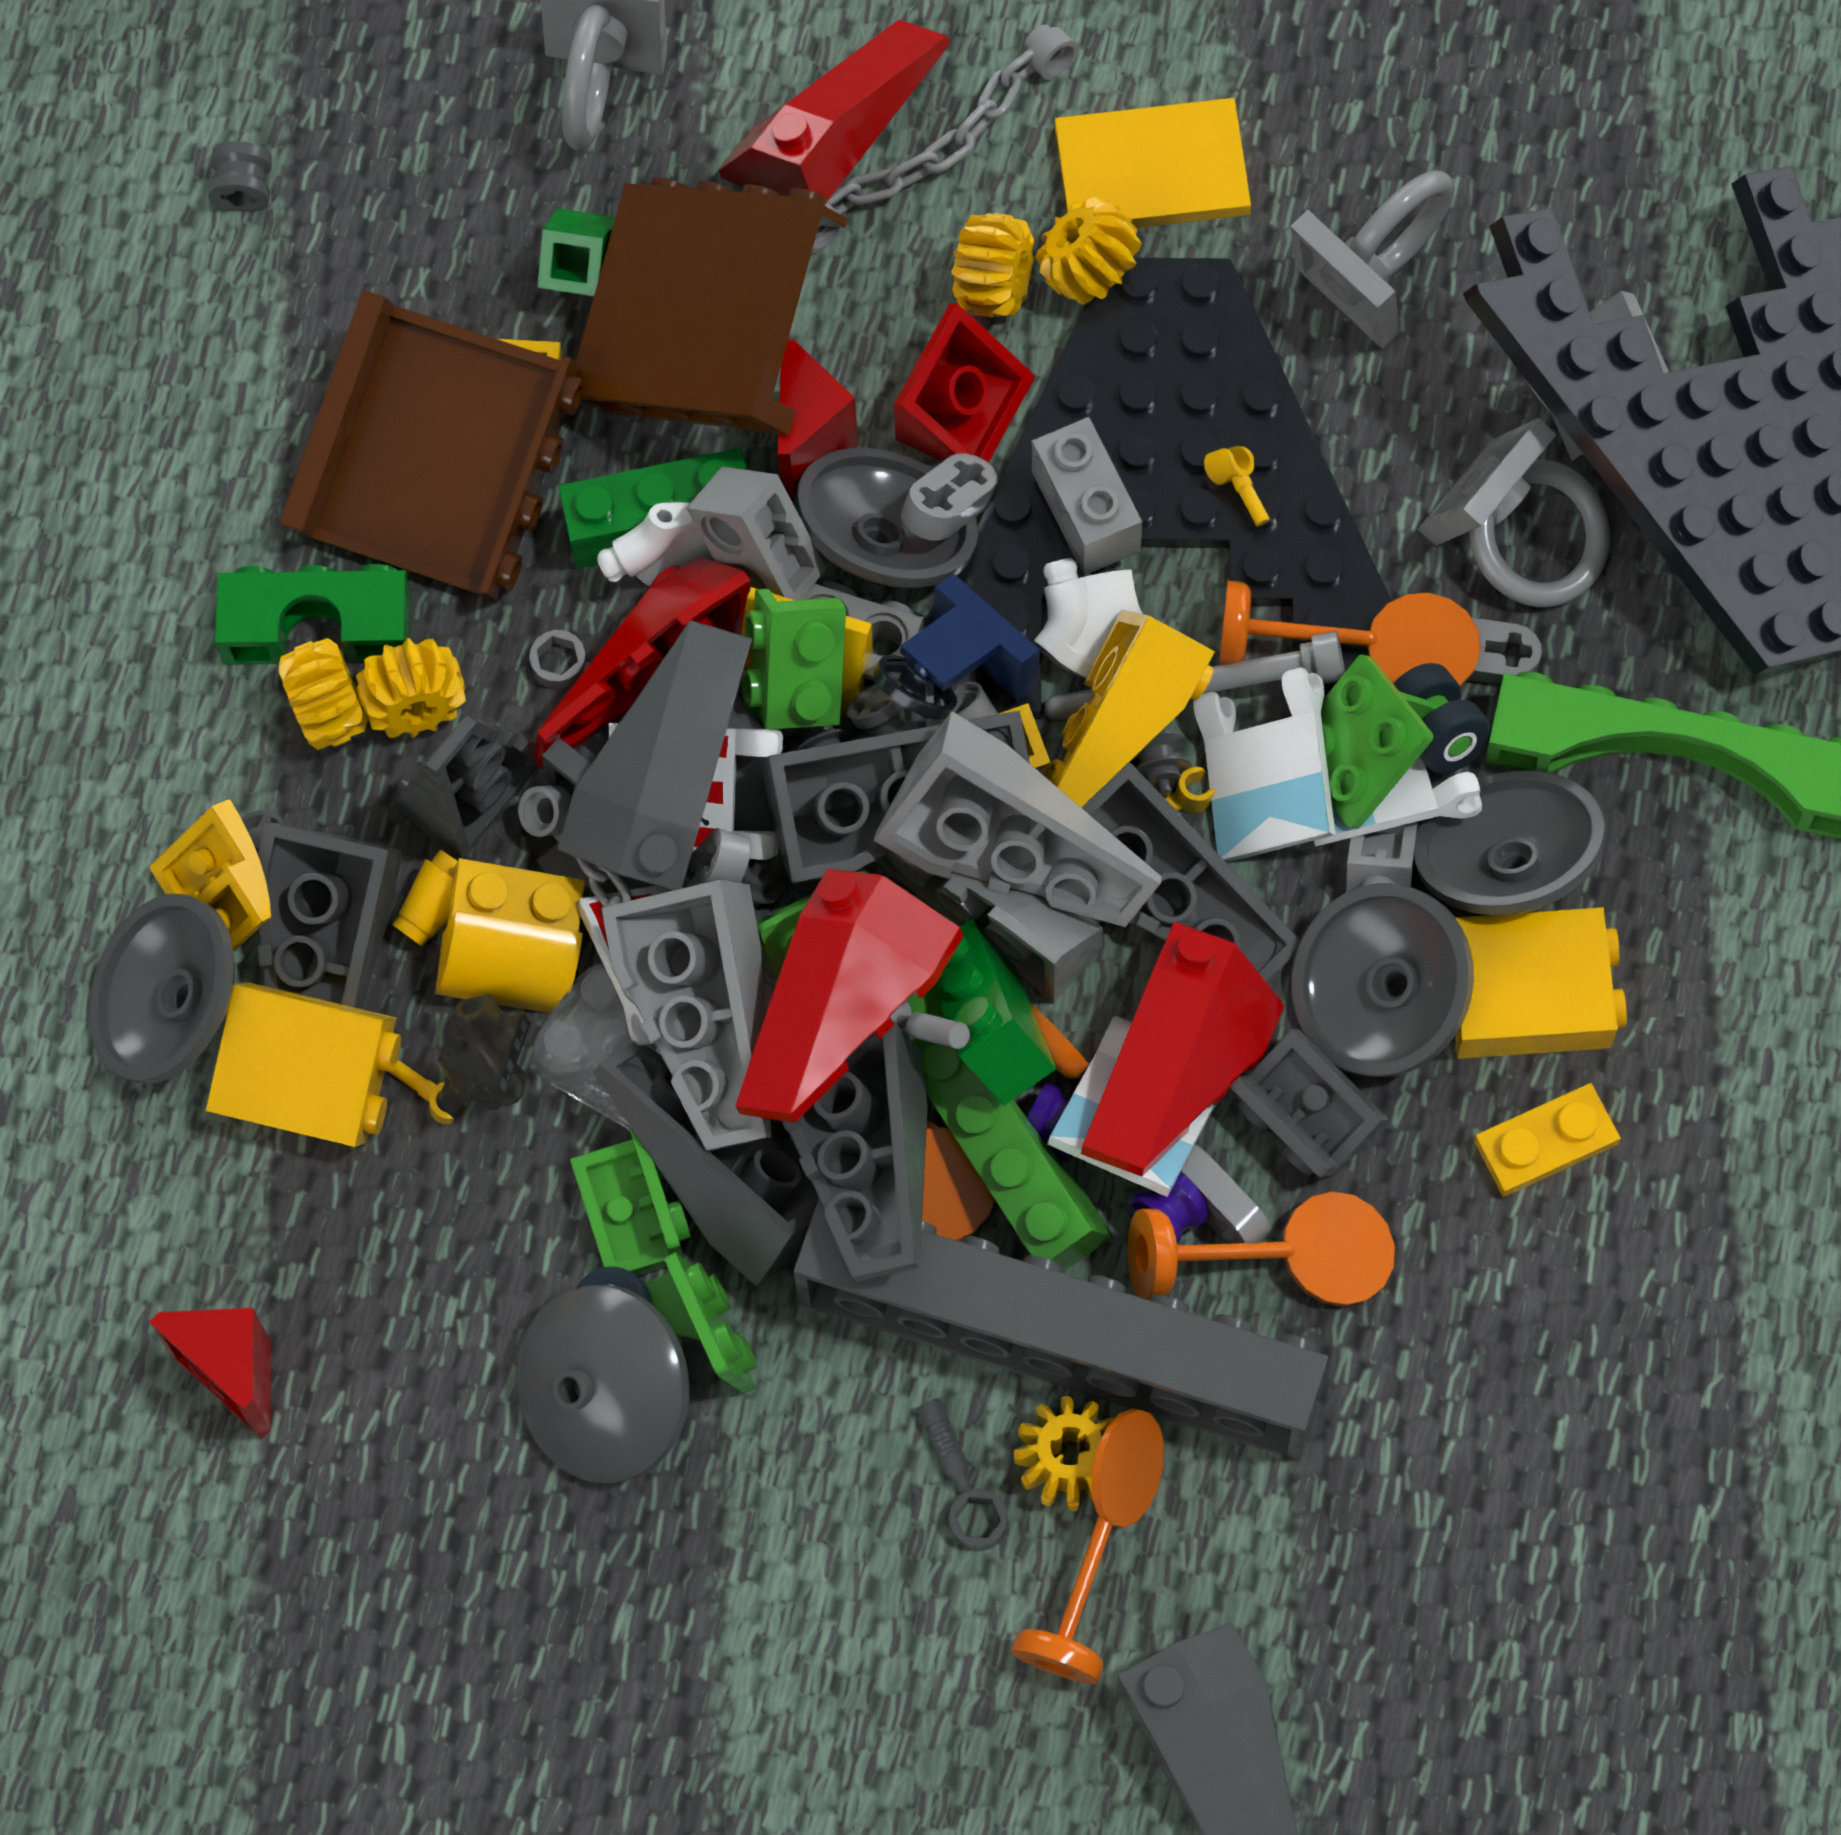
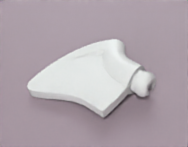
[597,502,714,587]
[1033,558,1143,679]

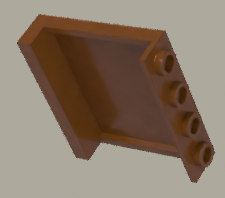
[576,177,848,435]
[279,290,585,602]

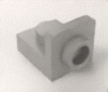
[1346,821,1418,892]

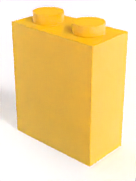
[1455,907,1627,1059]
[206,982,401,1147]

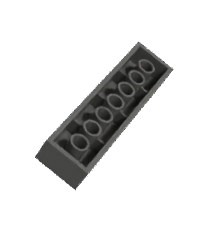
[793,1199,1328,1461]

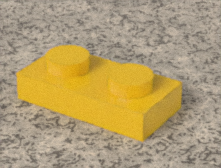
[1474,1083,1621,1197]

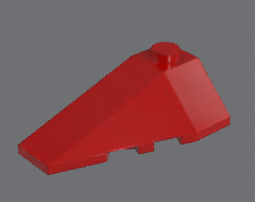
[718,19,950,203]
[534,556,751,769]
[735,869,964,1123]
[1080,922,1285,1176]

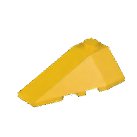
[1044,610,1215,808]

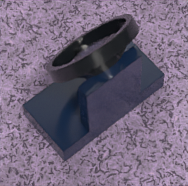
[873,573,1040,720]

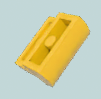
[435,858,585,1014]

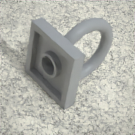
[541,0,667,151]
[1290,170,1455,349]
[1417,418,1611,607]

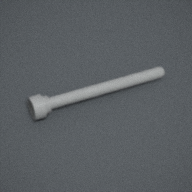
[1044,631,1345,721]

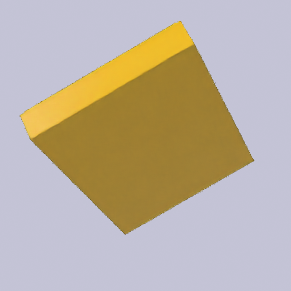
[1055,98,1251,228]

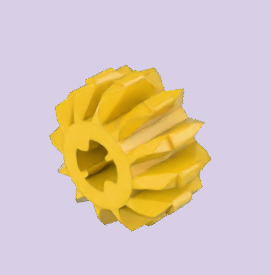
[1035,196,1142,305]
[951,213,1036,318]
[278,638,367,750]
[356,638,466,738]
[1014,1396,1115,1511]

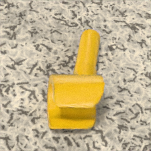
[1204,446,1270,527]
[1164,767,1215,814]
[389,1060,468,1124]

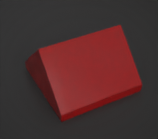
[894,303,1036,463]
[777,339,858,504]
[150,1308,271,1439]

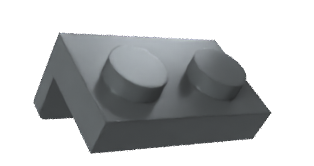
[1230,1029,1389,1177]

